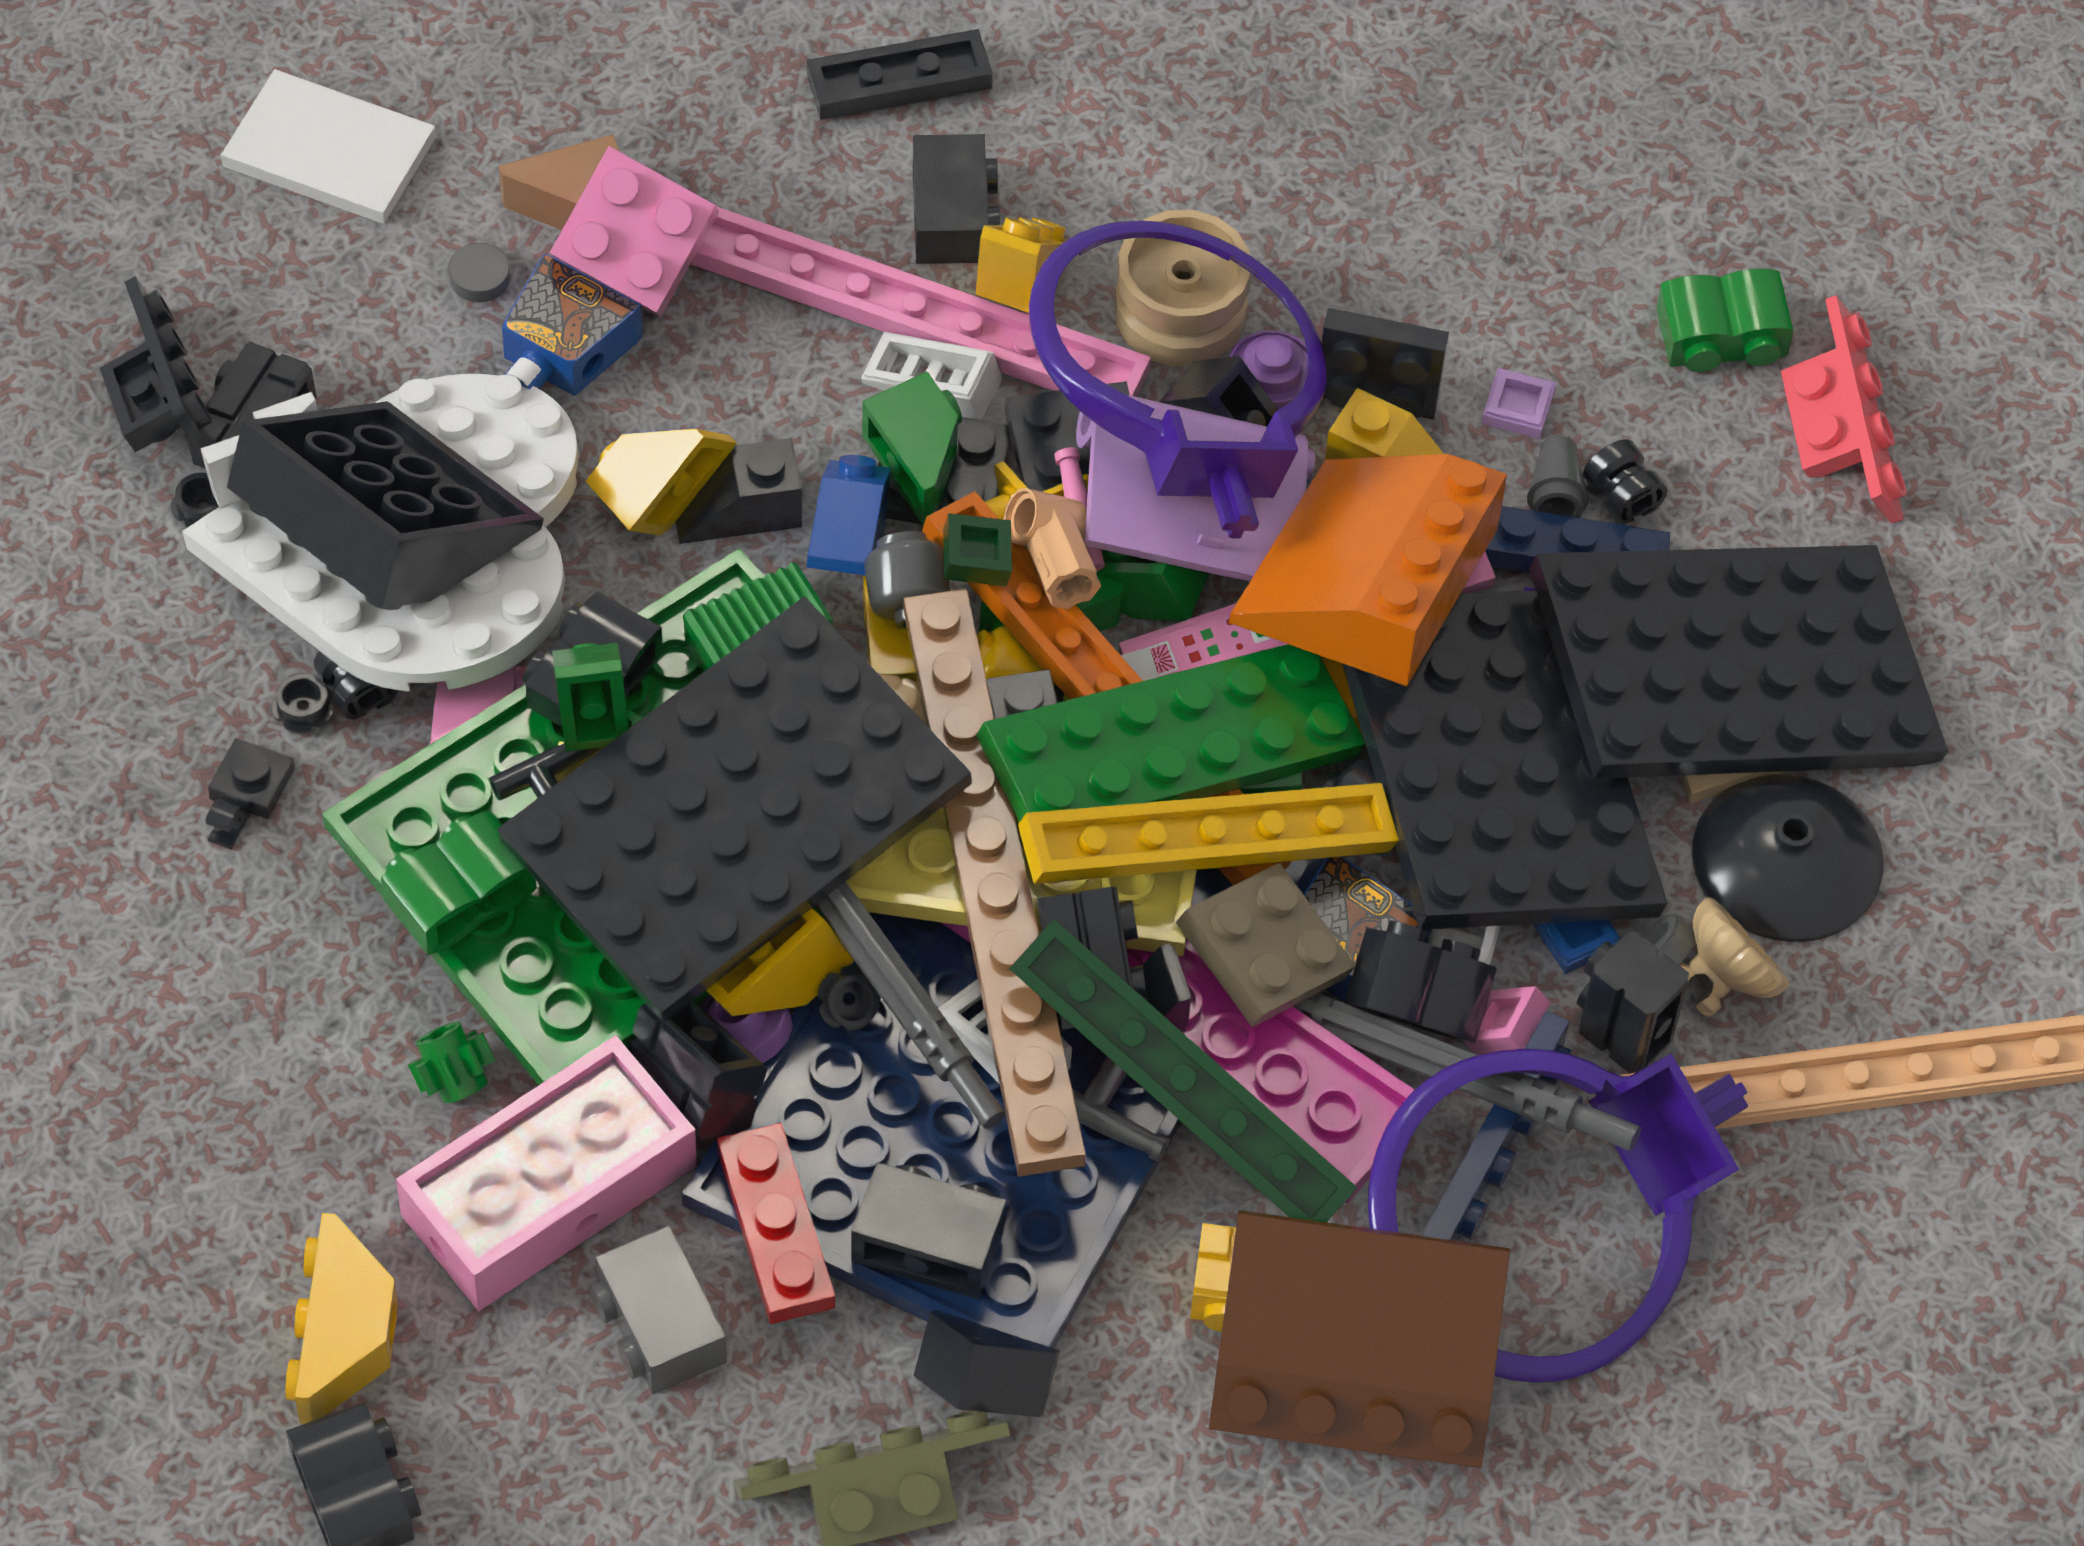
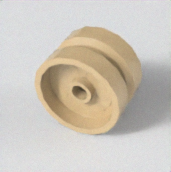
[1115,210,1251,367]

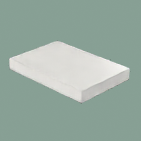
[221,69,436,224]

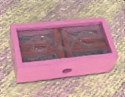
[396,1036,697,1312]

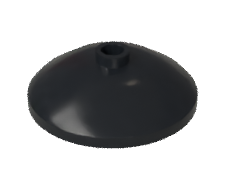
[1692,774,1884,942]

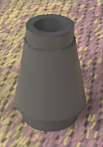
[1527,436,1589,518]

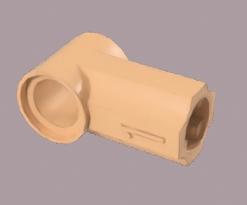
[1004,488,1101,609]

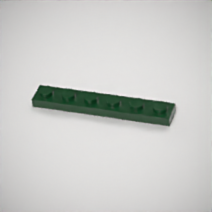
[1009,919,1358,1222]

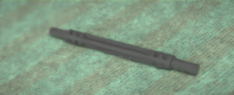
[815,882,1006,1129]
[1293,993,1641,1151]

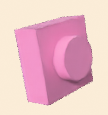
[1463,986,1551,1055]

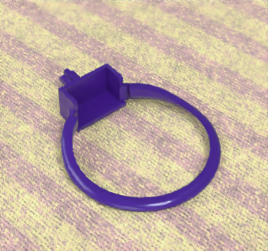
[1029,220,1327,539]
[1368,1049,1748,1383]

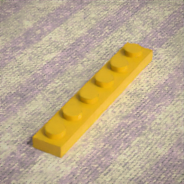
[1018,783,1399,884]

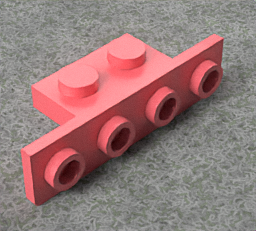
[1781,295,1907,523]

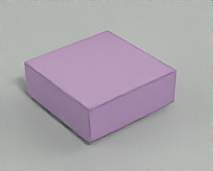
[1481,368,1556,439]

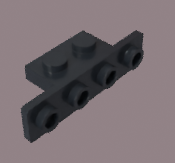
[100,276,213,455]

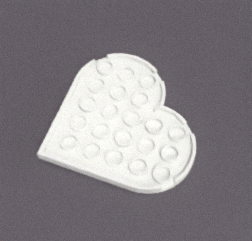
[182,374,580,691]

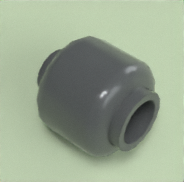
[864,531,951,630]

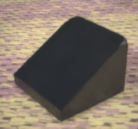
[1142,943,1191,1032]

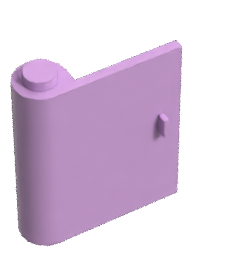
[1076,394,1315,582]

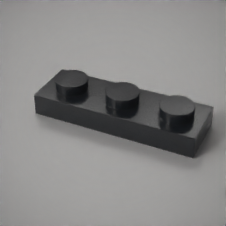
[807,29,993,120]

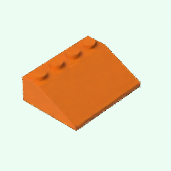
[1229,454,1507,686]

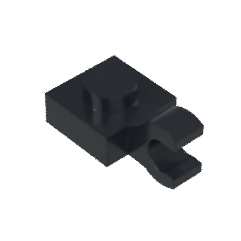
[205,738,295,850]

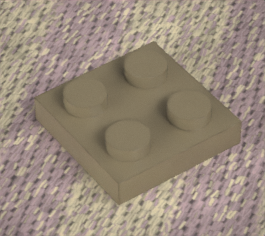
[1176,863,1356,1027]

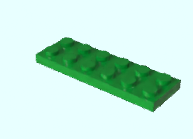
[976,644,1366,822]

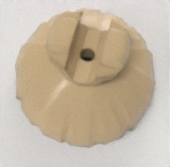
[1679,897,1789,1016]

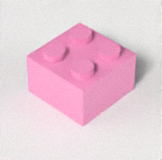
[549,146,719,318]

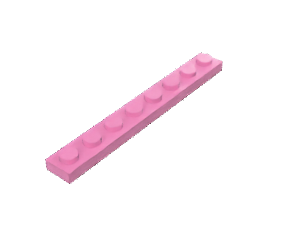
[690,207,1151,397]

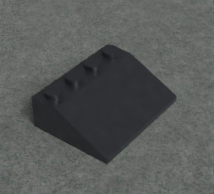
[227,401,544,610]

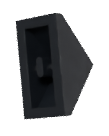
[913,1310,1060,1417]

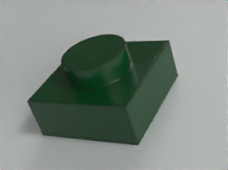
[943,513,1012,587]

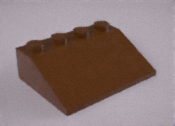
[1209,1210,1510,1468]

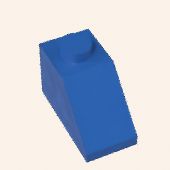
[806,455,891,576]

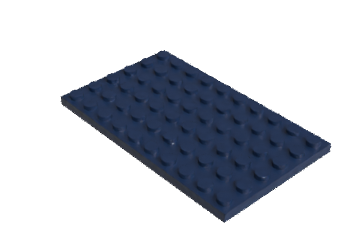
[682,858,1326,1348]

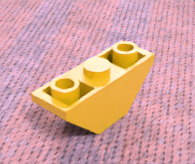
[976,217,1067,313]
[285,1213,398,1424]

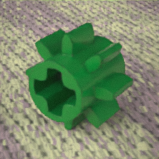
[408,1021,496,1103]

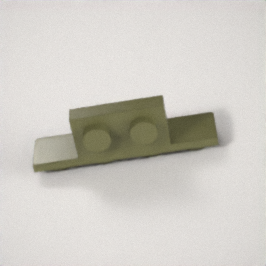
[733,1411,1010,1546]

